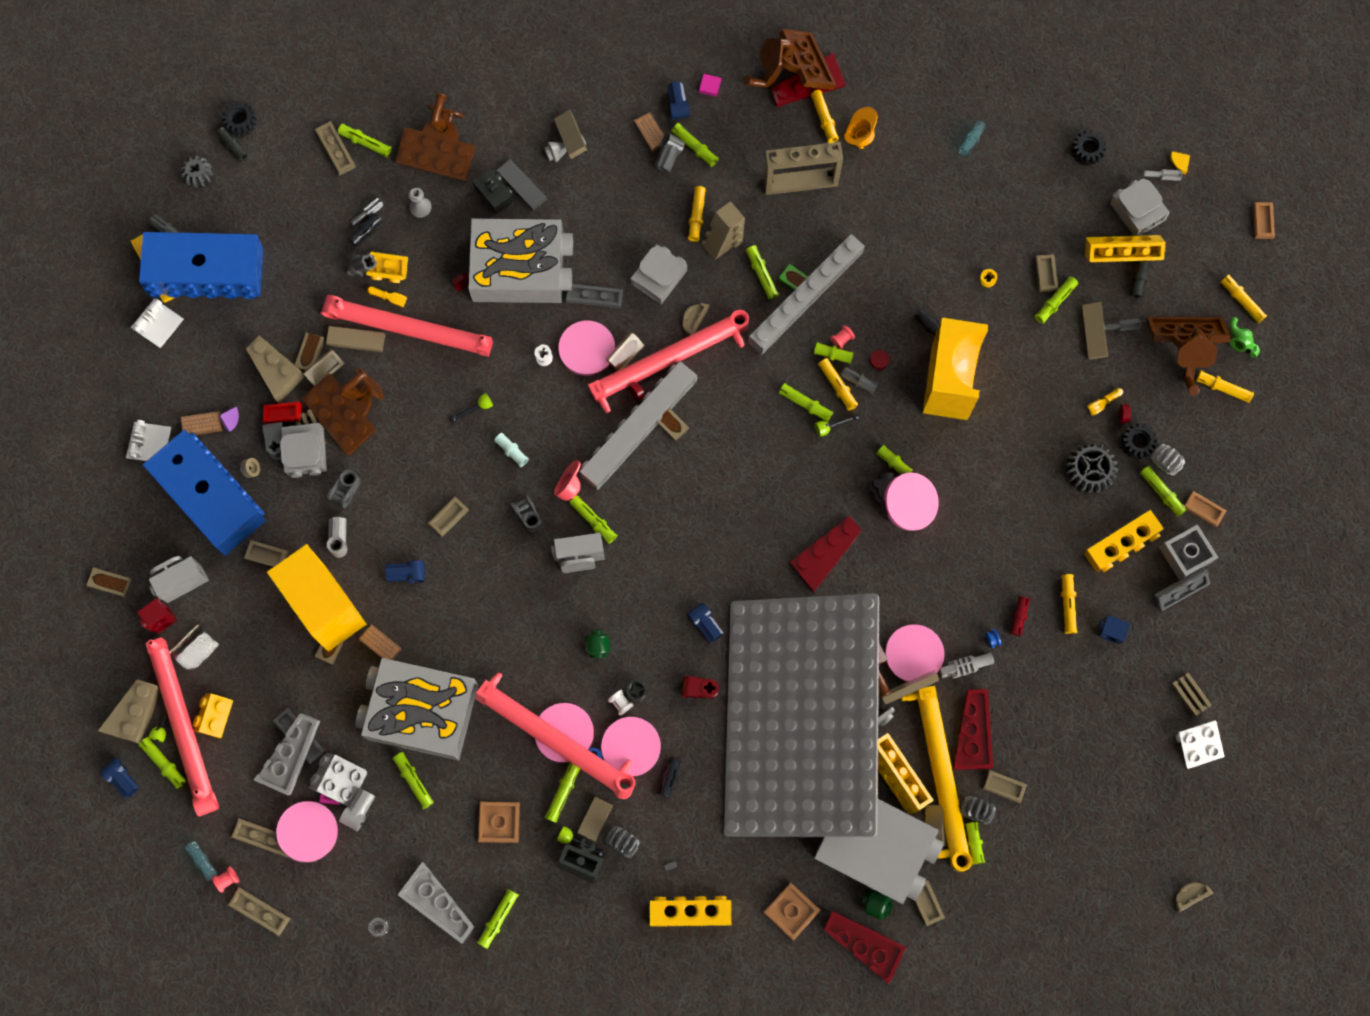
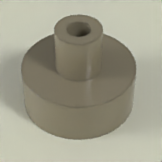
[240,458,260,478]

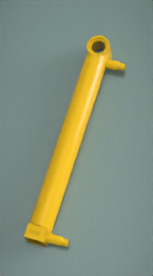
[901,686,972,872]

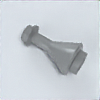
[544,135,586,163]
[409,188,431,218]

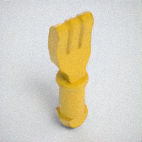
[367,286,407,308]
[1088,388,1123,416]

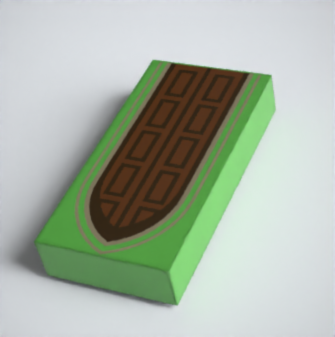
[779,264,808,291]

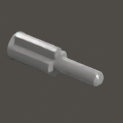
[1143,169,1182,181]

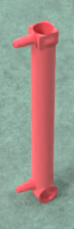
[321,295,493,357]
[589,310,749,413]
[146,637,219,817]
[475,672,635,799]

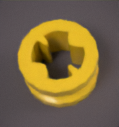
[980,269,997,287]

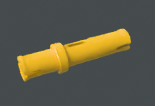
[811,90,839,143]
[688,186,706,242]
[1220,275,1267,324]
[818,358,858,411]
[1196,370,1254,403]
[1061,574,1077,634]

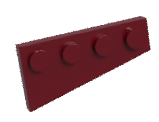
[771,53,845,107]
[790,516,862,593]
[953,689,993,770]
[824,911,906,984]

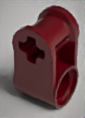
[681,676,719,699]

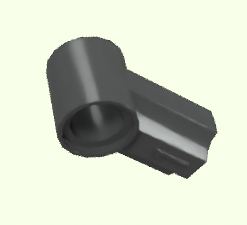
[654,133,685,173]
[346,253,377,278]

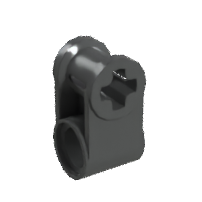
[263,422,284,460]
[327,470,360,508]
[511,495,542,533]

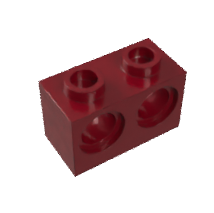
[137,598,178,634]

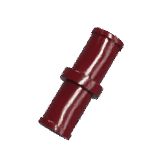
[1009,596,1030,637]

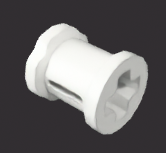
[535,345,552,366]
[608,690,633,716]

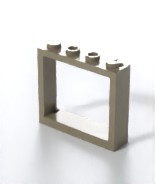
[763,142,843,195]

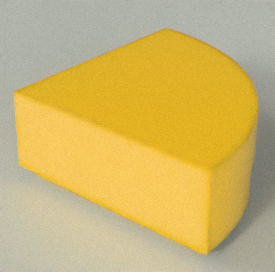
[1170,152,1190,174]

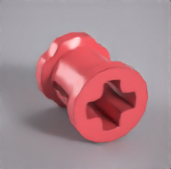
[830,325,855,350]
[212,867,239,893]

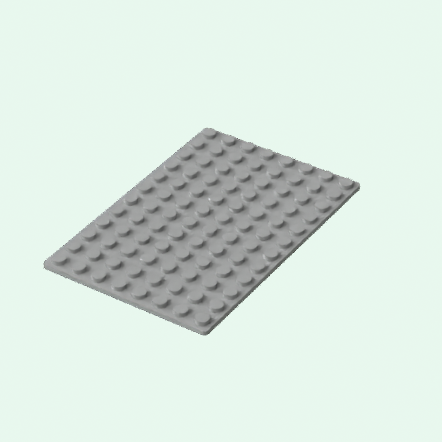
[724,593,879,837]

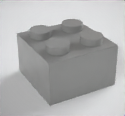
[1159,524,1218,580]

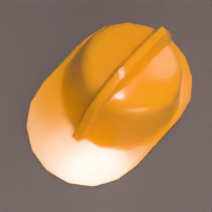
[845,107,878,149]

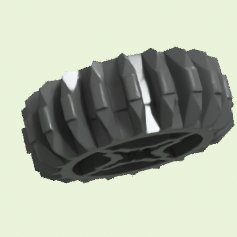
[1065,442,1118,494]

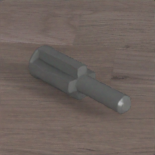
[351,197,384,226]
[1104,318,1140,331]

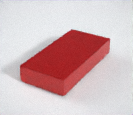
[263,402,301,424]

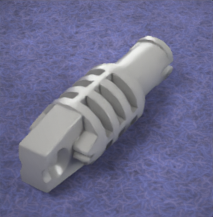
[939,652,994,679]

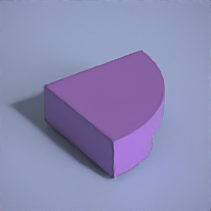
[218,407,239,433]

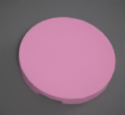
[559,321,615,376]
[884,473,938,531]
[885,625,944,682]
[535,703,594,763]
[601,717,661,777]
[276,801,338,862]

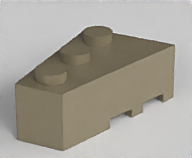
[701,201,745,260]
[246,336,304,403]
[98,680,161,744]

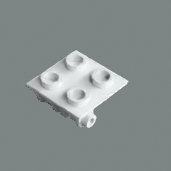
[131,299,184,348]
[126,420,171,461]
[1176,720,1224,769]

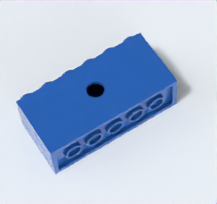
[139,232,263,299]
[142,429,266,556]

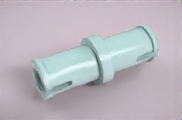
[494,433,529,467]

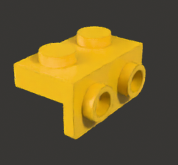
[366,252,408,283]
[193,693,233,738]

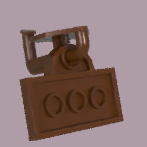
[743,29,836,90]
[395,93,476,181]
[1146,317,1230,396]
[302,368,385,455]

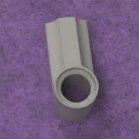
[326,517,348,558]
[339,788,376,831]

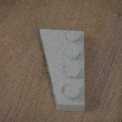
[254,713,320,795]
[398,862,474,944]

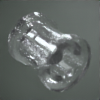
[368,918,389,937]

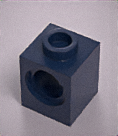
[1097,615,1130,644]

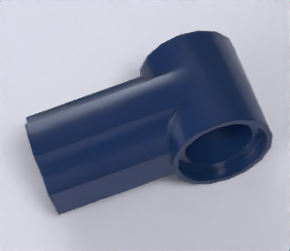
[667,81,690,120]
[385,561,425,583]
[687,602,724,644]
[100,757,139,799]

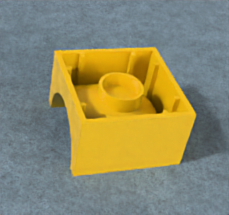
[923,318,988,420]
[267,544,367,652]

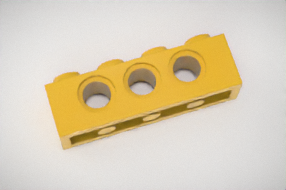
[1085,235,1165,262]
[1084,510,1164,572]
[878,733,933,815]
[650,896,731,926]

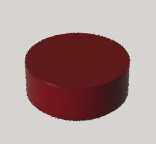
[452,273,469,290]
[870,350,889,370]
[629,382,645,402]
[1119,404,1131,423]

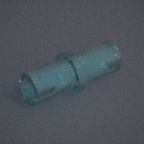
[958,121,986,156]
[185,841,218,881]

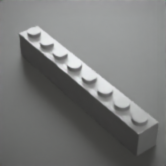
[748,234,865,355]
[580,361,697,490]

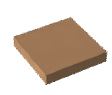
[478,802,520,843]
[763,882,820,940]

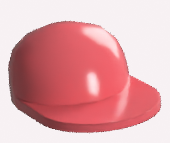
[554,460,580,501]

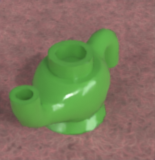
[1229,317,1260,358]

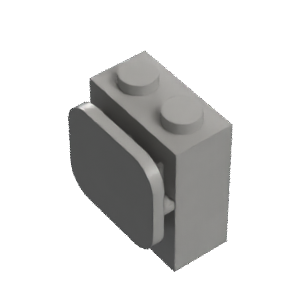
[1110,178,1170,236]
[631,245,687,305]
[280,423,327,478]
[551,533,605,573]
[149,556,209,603]

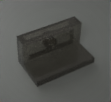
[170,625,219,673]

